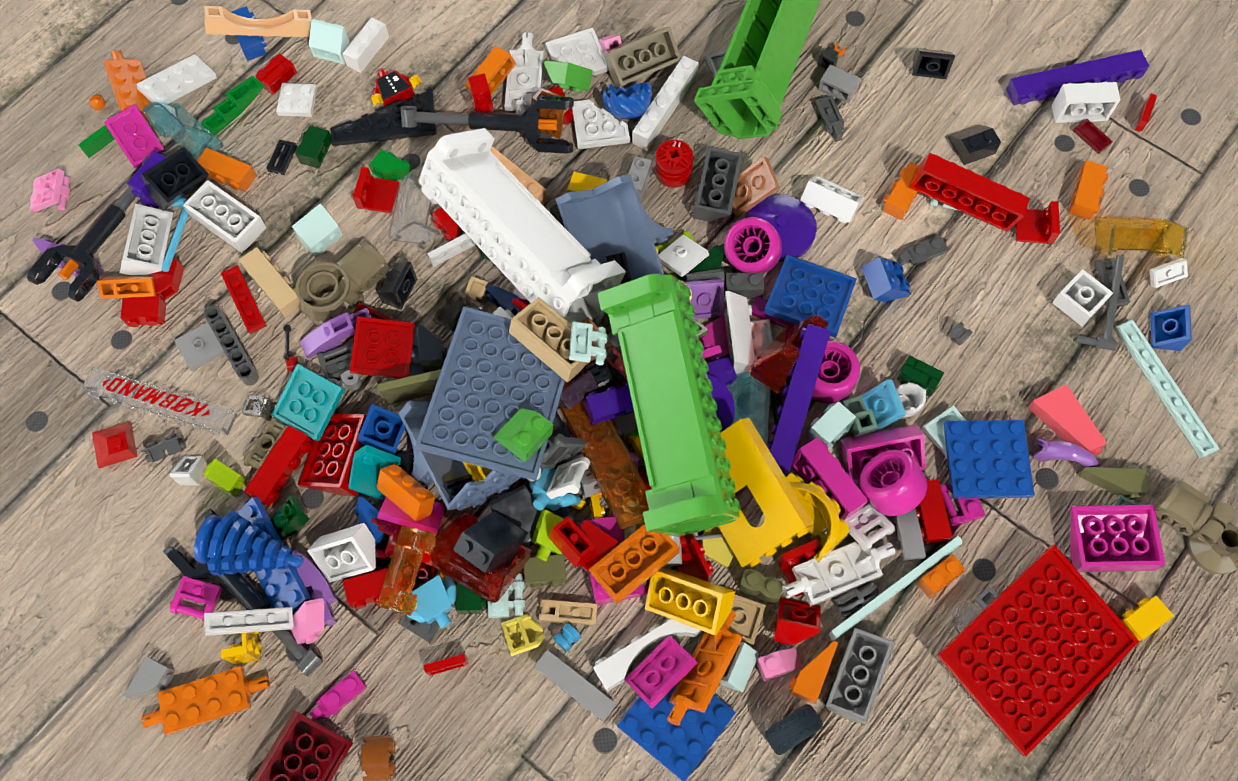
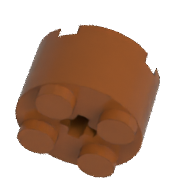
[361,735,396,781]

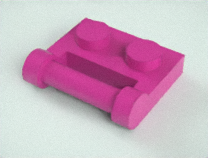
[940,484,985,526]
[170,576,223,622]

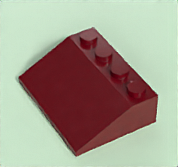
[252,710,353,781]

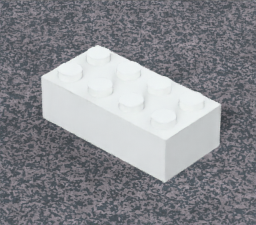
[183,180,267,253]

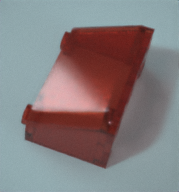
[749,316,829,394]
[431,511,532,603]

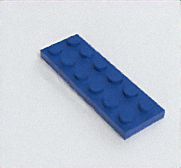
[237,497,311,614]

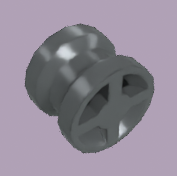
[948,322,973,346]

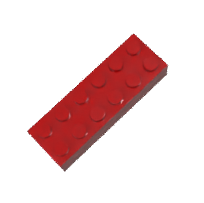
[909,152,1030,232]

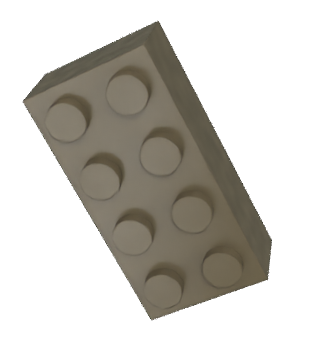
[603,26,681,86]

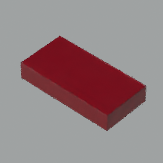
[1073,119,1113,154]

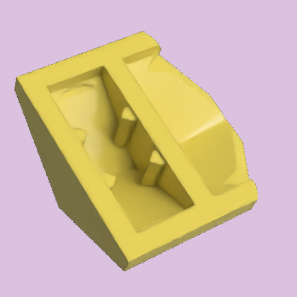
[702,527,735,568]
[501,614,545,656]

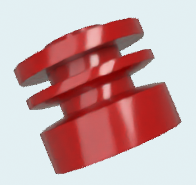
[655,139,693,188]

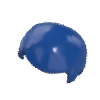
[603,81,652,119]

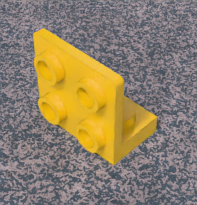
[221,632,262,665]

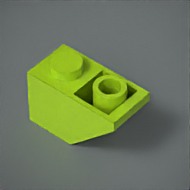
[203,459,247,497]

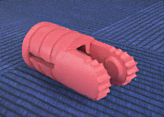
[604,345,627,380]

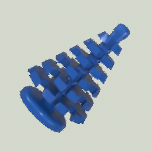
[194,511,303,575]

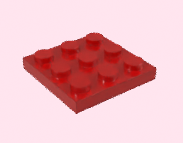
[350,317,415,379]

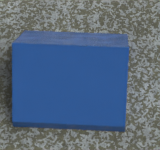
[1150,304,1192,351]

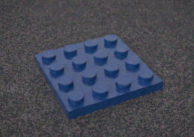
[764,255,857,338]
[943,420,1035,499]
[617,683,736,781]

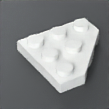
[545,28,609,75]
[572,100,630,149]

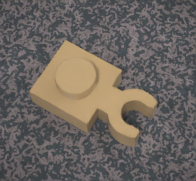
[463,276,489,310]

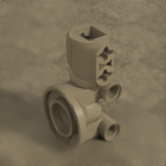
[296,243,389,327]
[1155,481,1238,575]

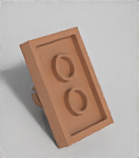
[732,156,780,217]

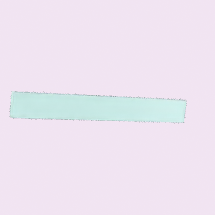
[1114,319,1219,459]
[828,536,963,641]

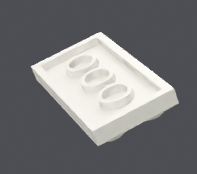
[136,54,217,109]

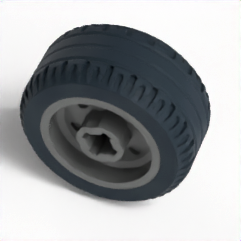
[765,704,823,756]

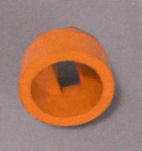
[89,95,106,110]

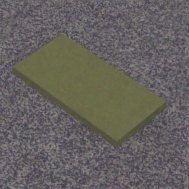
[378,369,442,404]

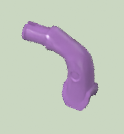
[1033,439,1101,467]

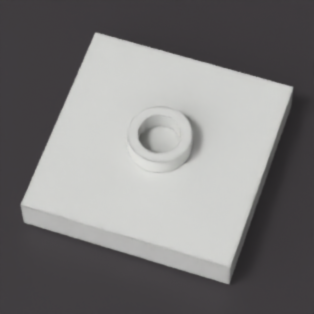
[658,235,709,277]

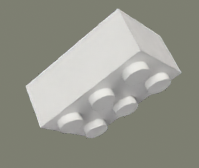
[1052,82,1120,123]

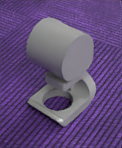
[328,370,362,391]

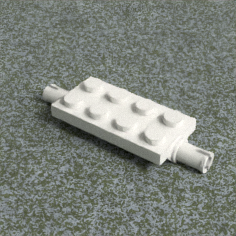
[504,32,544,114]
[782,541,895,607]

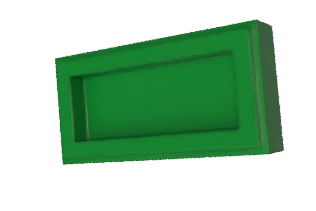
[78,125,115,158]

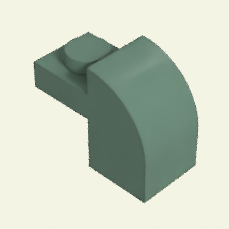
[842,396,878,436]

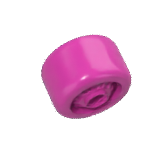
[724,217,782,274]
[811,340,860,403]
[859,450,927,516]

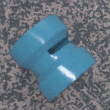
[553,623,581,652]

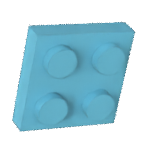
[861,380,907,432]

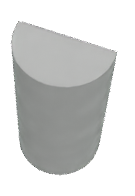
[826,628,896,724]

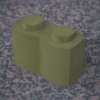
[739,569,784,604]

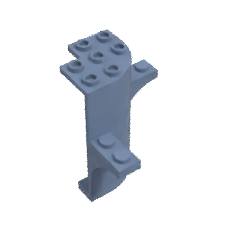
[556,175,674,285]
[399,401,520,510]

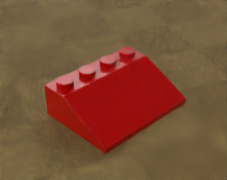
[298,414,366,496]

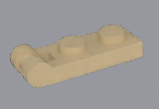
[538,600,598,626]

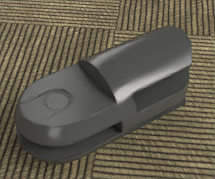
[835,582,879,618]

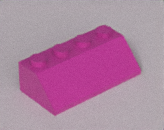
[840,425,926,483]
[791,437,868,520]

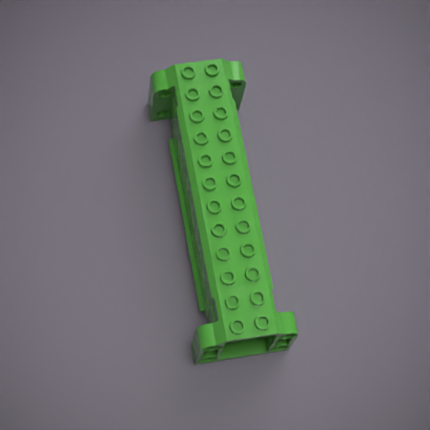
[694,0,820,139]
[597,274,740,537]

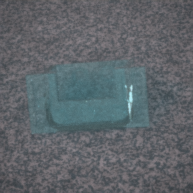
[142,102,224,161]

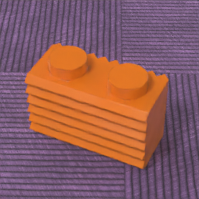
[917,554,965,598]

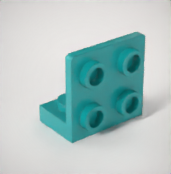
[348,445,401,500]

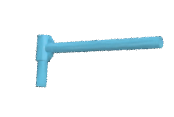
[161,198,189,272]

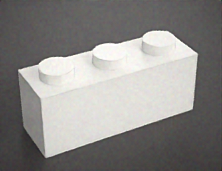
[342,17,389,73]

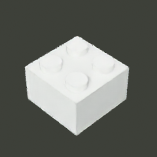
[1053,269,1113,327]

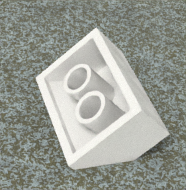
[800,175,865,223]
[307,523,376,582]

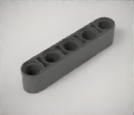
[204,305,259,385]

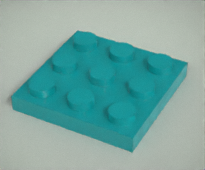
[272,364,345,441]

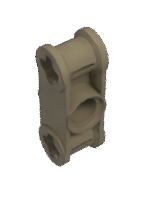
[244,418,290,471]

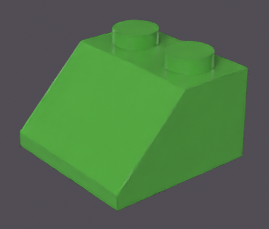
[544,61,593,93]
[494,408,553,463]

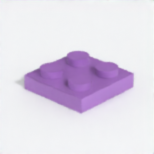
[685,279,724,319]

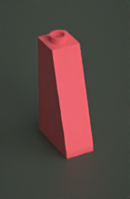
[1028,384,1107,456]

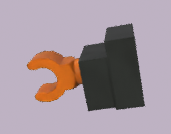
[818,43,846,70]

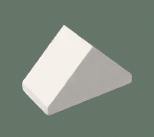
[170,456,204,486]

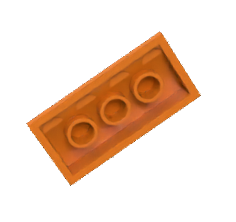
[589,524,680,605]

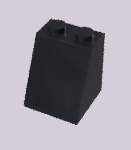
[488,484,540,555]
[453,511,528,573]

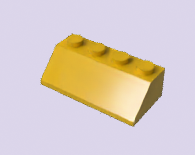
[645,567,735,635]

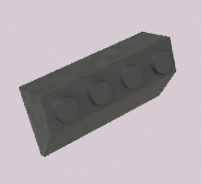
[693,146,743,222]

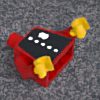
[371,69,422,106]

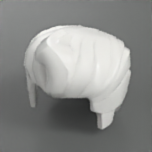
[896,383,926,418]

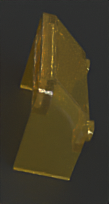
[1094,217,1189,258]

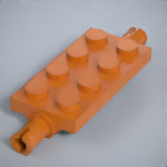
[104,50,159,124]
[667,610,742,726]
[141,666,271,735]

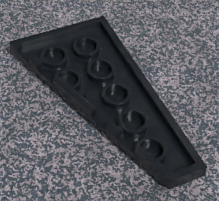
[331,88,437,146]

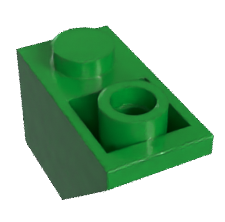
[369,149,413,181]

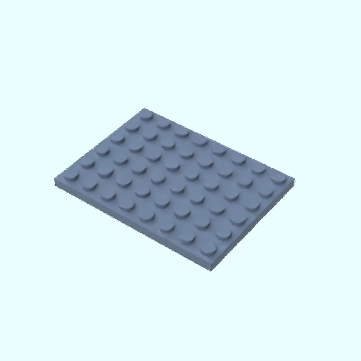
[415,307,565,481]

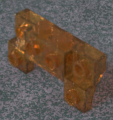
[377,526,436,616]

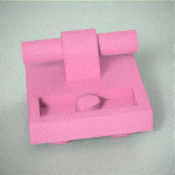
[30,169,70,212]

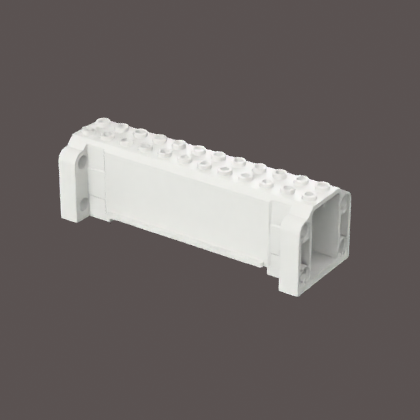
[419,128,626,327]

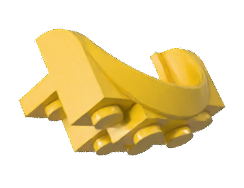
[786,472,851,563]

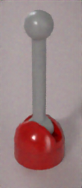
[680,533,725,548]

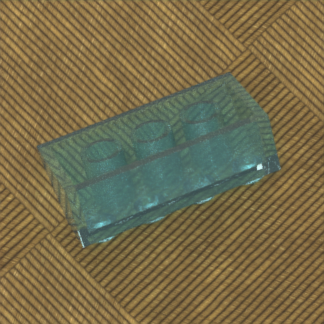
[730,370,771,446]

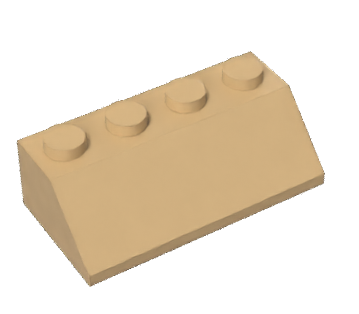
[509,297,597,383]

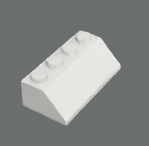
[120,204,173,277]
[724,291,759,376]

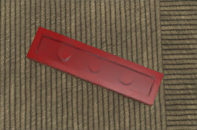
[221,265,267,334]

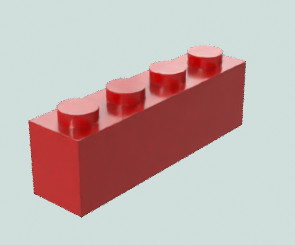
[244,425,313,507]

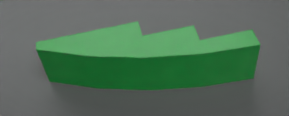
[201,75,264,136]

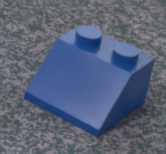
[358,404,405,455]

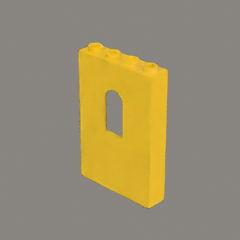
[718,418,814,568]

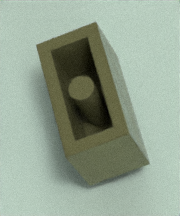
[523,554,567,589]

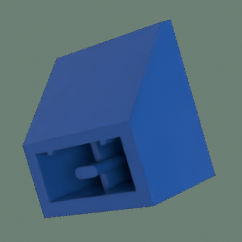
[862,256,911,302]

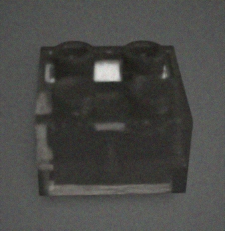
[433,289,484,333]

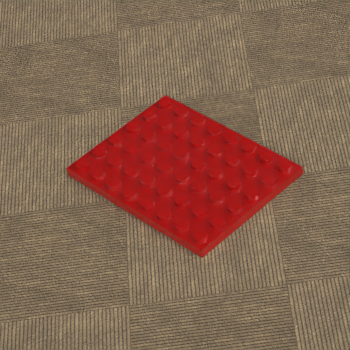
[937,545,1139,756]

